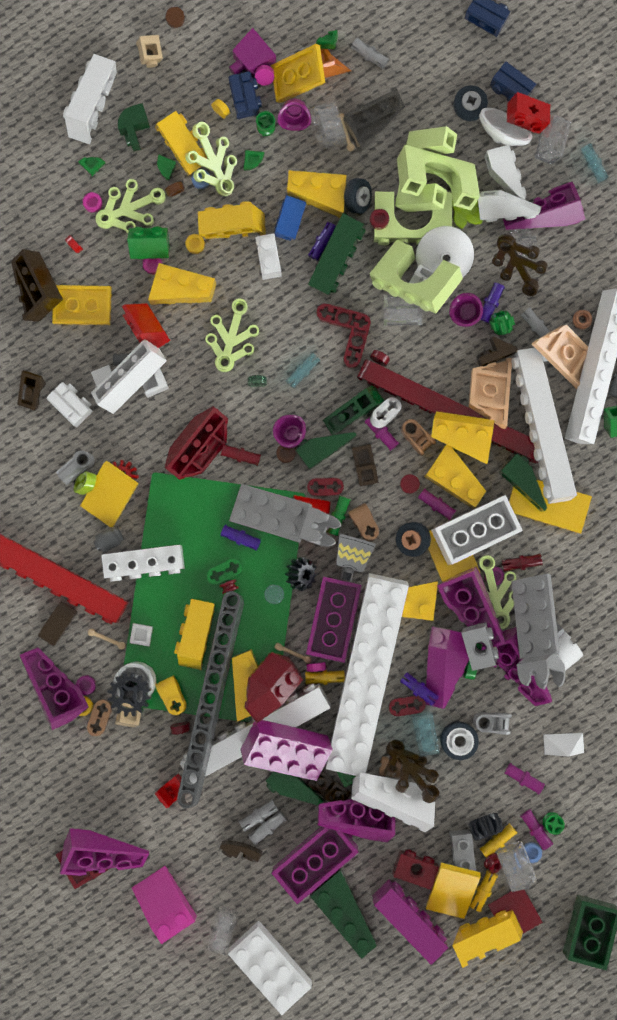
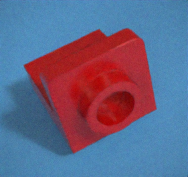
[155,773,182,808]

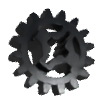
[107,672,152,717]

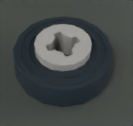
[453,85,488,122]
[344,178,372,214]

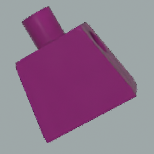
[229,28,276,77]

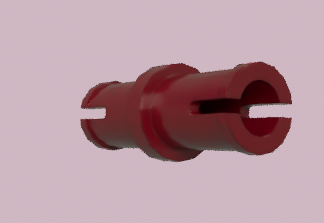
[221,444,261,466]
[501,553,543,572]

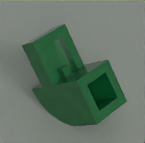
[118,103,150,151]

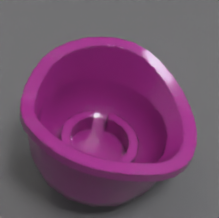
[278,98,311,131]
[449,293,483,327]
[273,415,306,448]

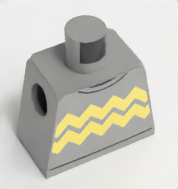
[336,533,376,582]

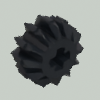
[285,557,319,591]
[468,813,504,841]

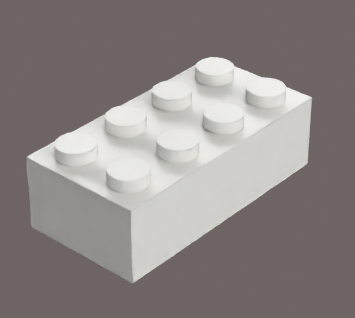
[431,495,523,565]
[228,921,312,1015]

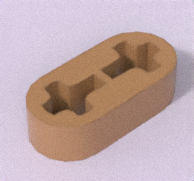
[87,699,112,736]

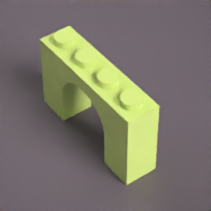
[395,126,457,212]
[397,145,480,210]
[374,191,452,245]
[369,240,463,314]

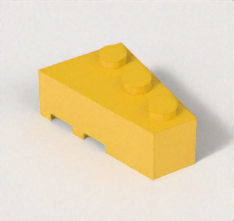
[198,201,266,239]
[148,263,216,305]
[402,581,438,621]
[452,910,523,968]

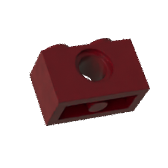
[392,849,439,890]

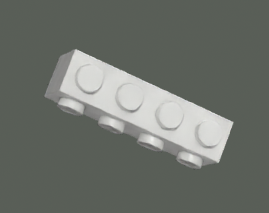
[91,339,167,414]
[102,545,185,582]

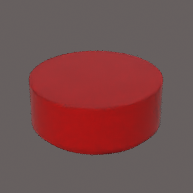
[65,235,83,254]

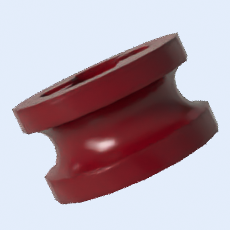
[219,579,239,594]
[484,853,504,874]

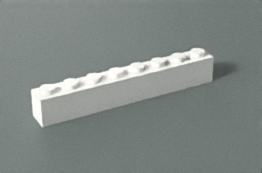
[565,288,617,444]
[511,348,577,504]
[180,684,331,783]

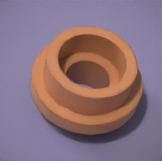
[573,310,592,329]

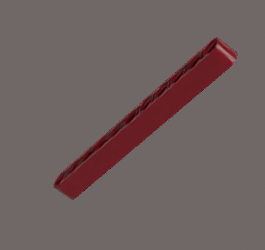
[357,360,538,464]

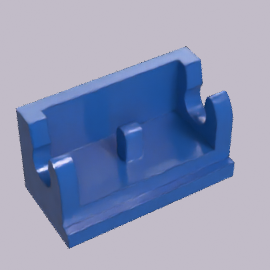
[273,195,306,241]

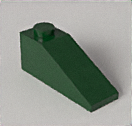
[322,385,384,435]
[296,432,357,471]
[498,454,547,512]
[265,771,325,805]

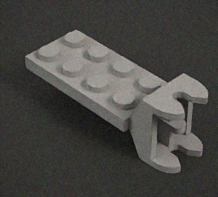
[229,484,341,547]
[512,574,565,689]

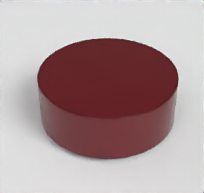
[370,209,389,230]
[370,350,390,367]
[400,474,420,494]
[170,721,191,735]

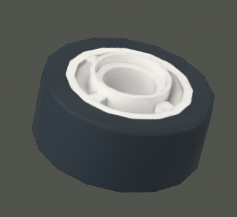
[440,721,479,761]

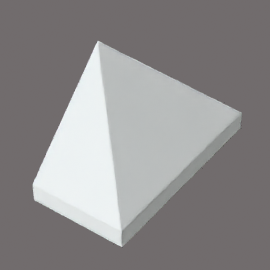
[543,733,584,757]

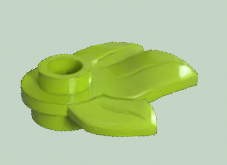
[452,199,483,229]

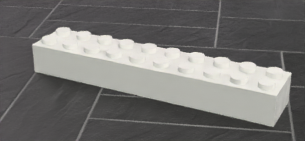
[326,573,409,776]

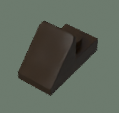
[477,336,518,367]
[17,370,46,411]

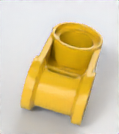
[155,675,187,715]

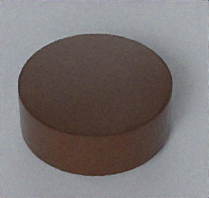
[165,7,185,28]
[165,181,185,197]
[276,445,296,463]

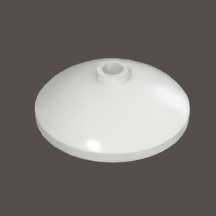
[479,108,533,146]
[416,226,474,278]

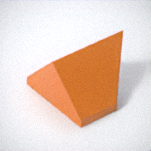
[320,49,351,78]

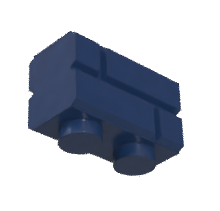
[464,0,511,37]
[490,61,536,102]
[228,72,262,119]

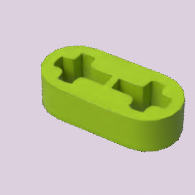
[74,471,97,495]

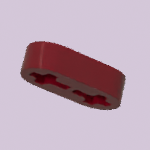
[307,478,344,496]
[388,695,426,716]

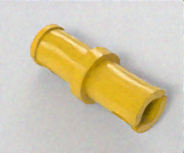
[305,669,345,685]
[480,823,518,858]
[470,870,498,912]

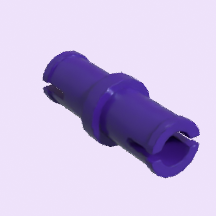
[308,222,336,261]
[480,282,505,323]
[220,524,261,551]
[400,672,439,706]

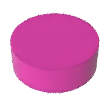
[255,65,274,86]
[83,192,103,213]
[143,258,162,274]
[306,662,326,672]

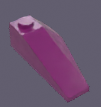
[502,181,586,230]
[437,566,506,648]
[425,626,469,709]
[482,627,552,706]
[19,647,88,730]
[317,799,395,842]
[60,828,149,876]

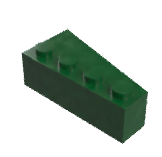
[308,213,366,295]
[310,868,377,959]

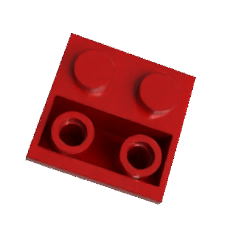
[121,303,170,348]

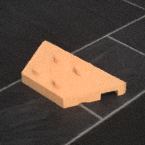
[532,325,588,389]
[468,358,512,429]

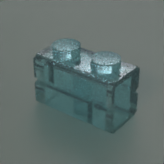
[411,711,440,757]

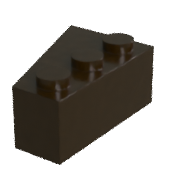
[11,249,63,322]

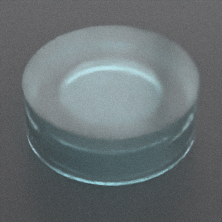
[264,585,284,604]

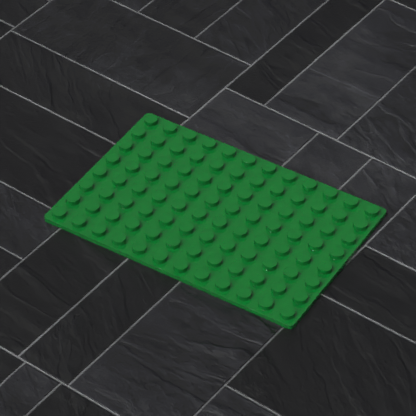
[124,472,305,722]

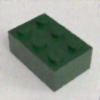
[563,894,617,971]

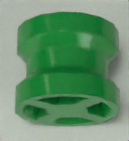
[542,812,565,835]

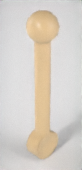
[337,113,354,152]
[88,628,126,650]
[275,643,312,663]

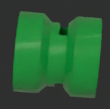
[256,111,276,136]

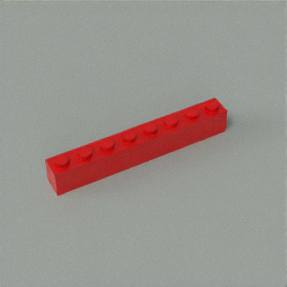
[0,534,129,625]

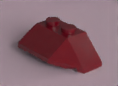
[164,406,228,480]
[244,652,303,723]

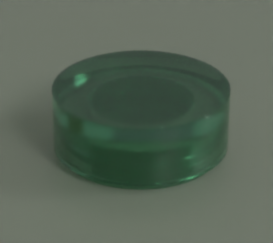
[247,375,267,387]

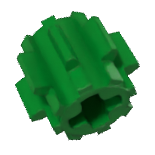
[489,310,515,335]

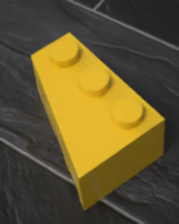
[155,111,207,176]
[287,170,346,218]
[431,411,495,464]
[424,444,486,509]
[175,599,215,670]
[232,649,258,722]

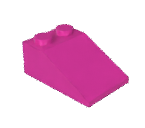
[132,866,197,944]

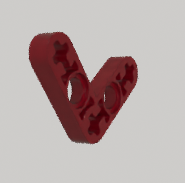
[316,303,371,369]

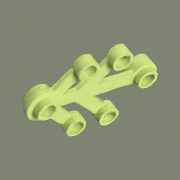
[185,122,237,196]
[96,179,166,233]
[205,298,259,372]
[479,555,516,630]

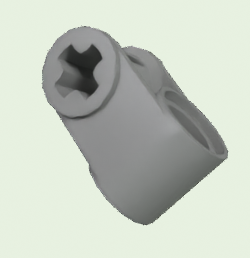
[472,712,512,735]

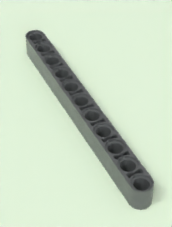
[177,591,244,808]

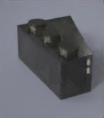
[343,89,405,154]

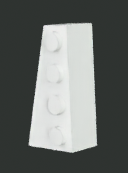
[63,54,117,144]
[351,772,435,832]

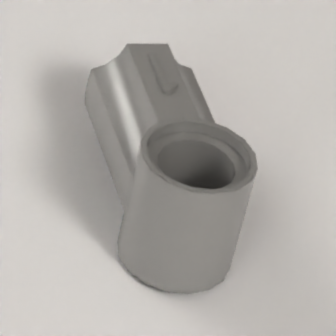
[56,450,95,485]

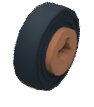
[395,522,431,557]

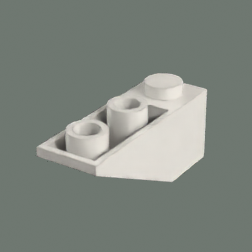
[484,145,526,200]
[478,190,541,222]

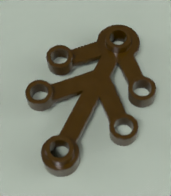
[492,234,548,296]
[384,739,440,803]

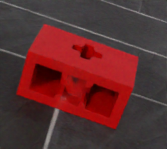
[507,92,551,134]

